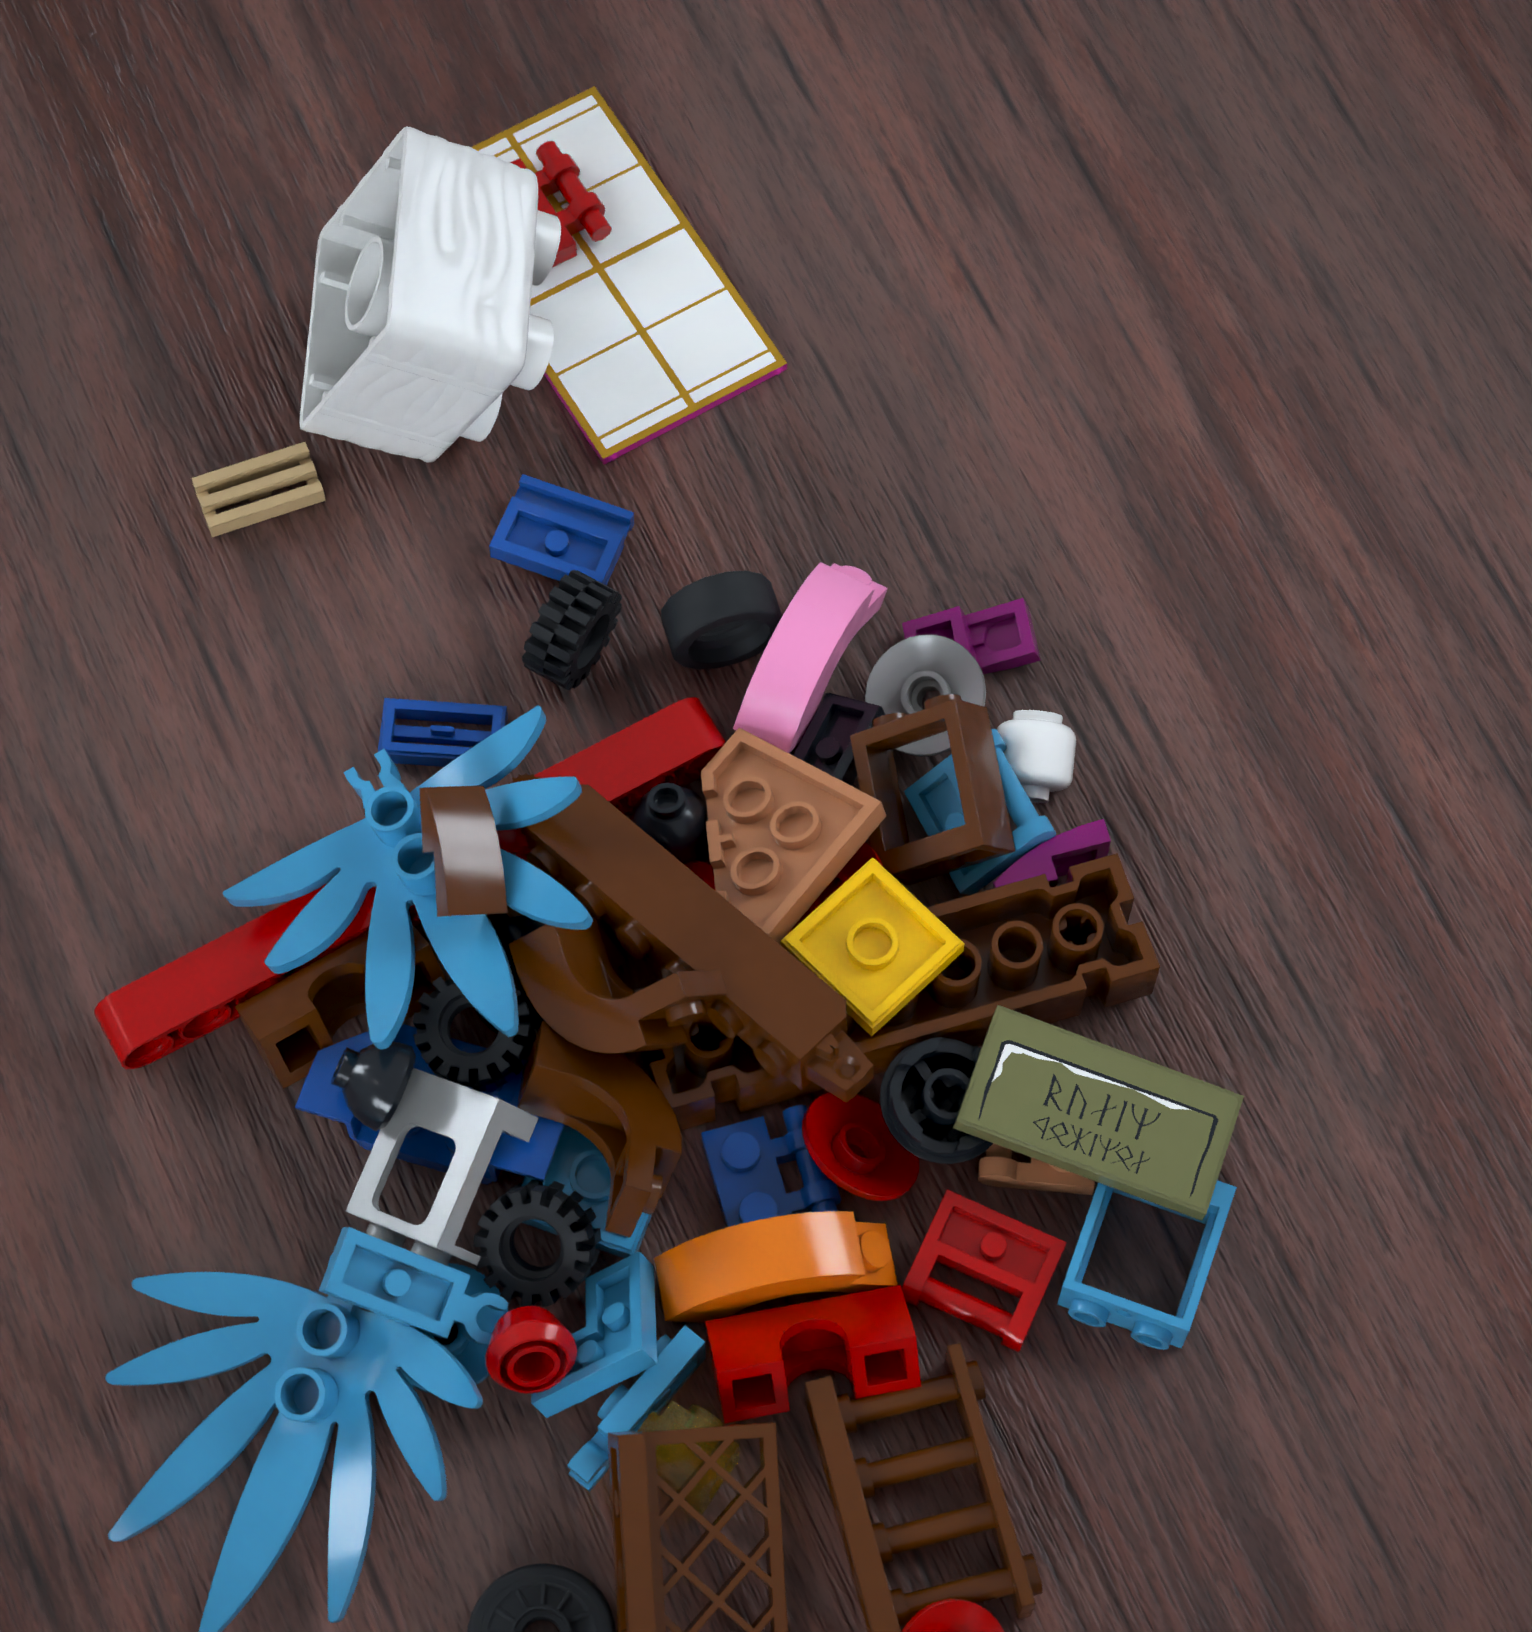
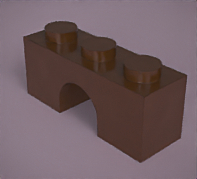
[235,924,446,1089]

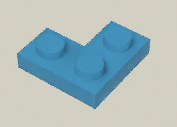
[531,1251,657,1418]

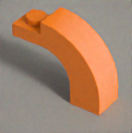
[654,1211,898,1323]

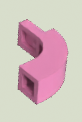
[733,562,888,753]

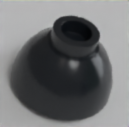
[629,783,708,864]
[331,1042,416,1131]

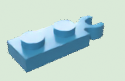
[318,1227,509,1344]
[567,1325,706,1491]

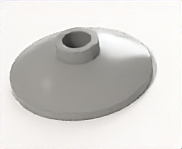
[865,635,986,756]

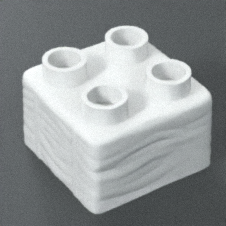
[299,126,561,463]

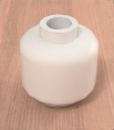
[997,710,1076,803]

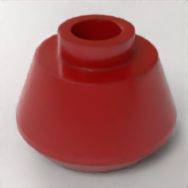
[485,1306,577,1393]

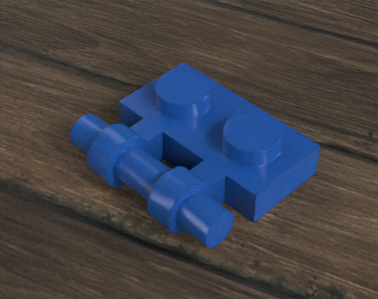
[701,1105,841,1228]

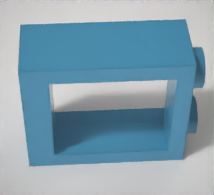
[1057,1180,1237,1350]

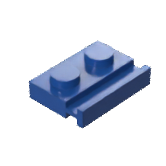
[489,474,635,586]

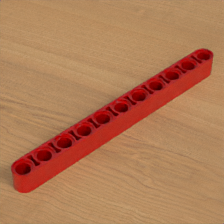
[94,697,726,1069]

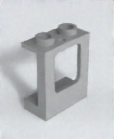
[345,1068,539,1266]

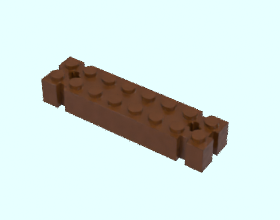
[635,853,1160,1131]

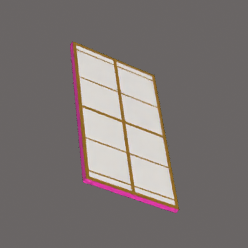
[471,86,787,465]

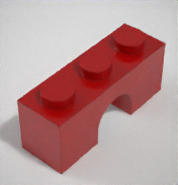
[705,1285,921,1424]

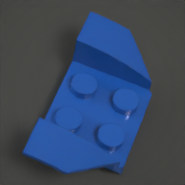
[295,1024,564,1185]

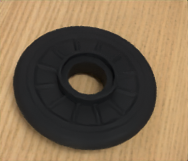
[467,1563,616,1632]

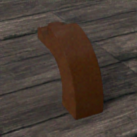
[508,919,728,1054]
[517,1021,682,1238]

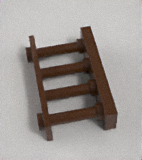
[804,1343,1043,1632]

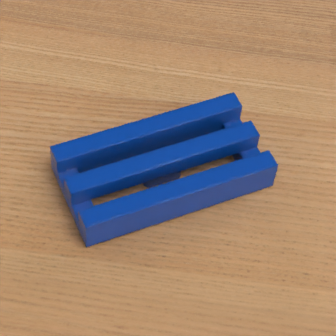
[378,698,508,767]

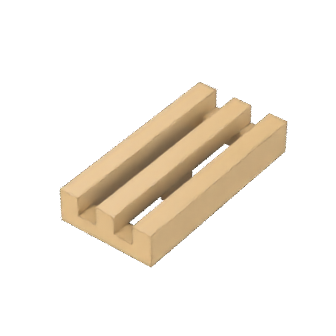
[191,442,326,537]

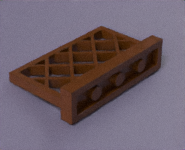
[607,1422,788,1632]

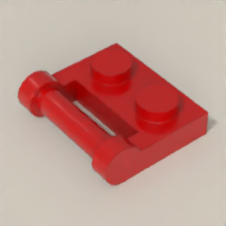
[902,1189,1067,1353]

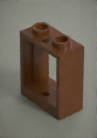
[850,694,1015,885]

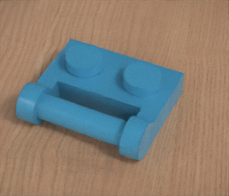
[904,729,1056,895]

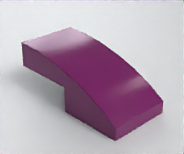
[902,598,1041,674]
[993,819,1111,888]

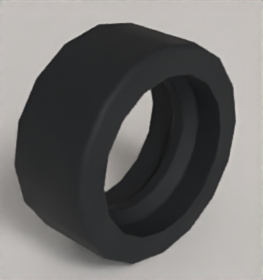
[661,570,782,670]

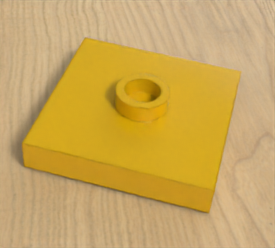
[780,857,965,1036]

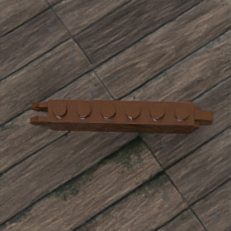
[508,773,874,1103]

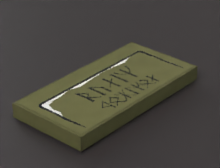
[953,1005,1244,1221]

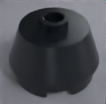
[880,1037,993,1164]

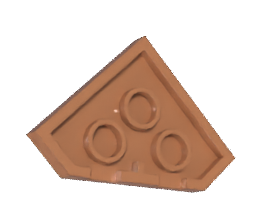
[701,728,887,943]

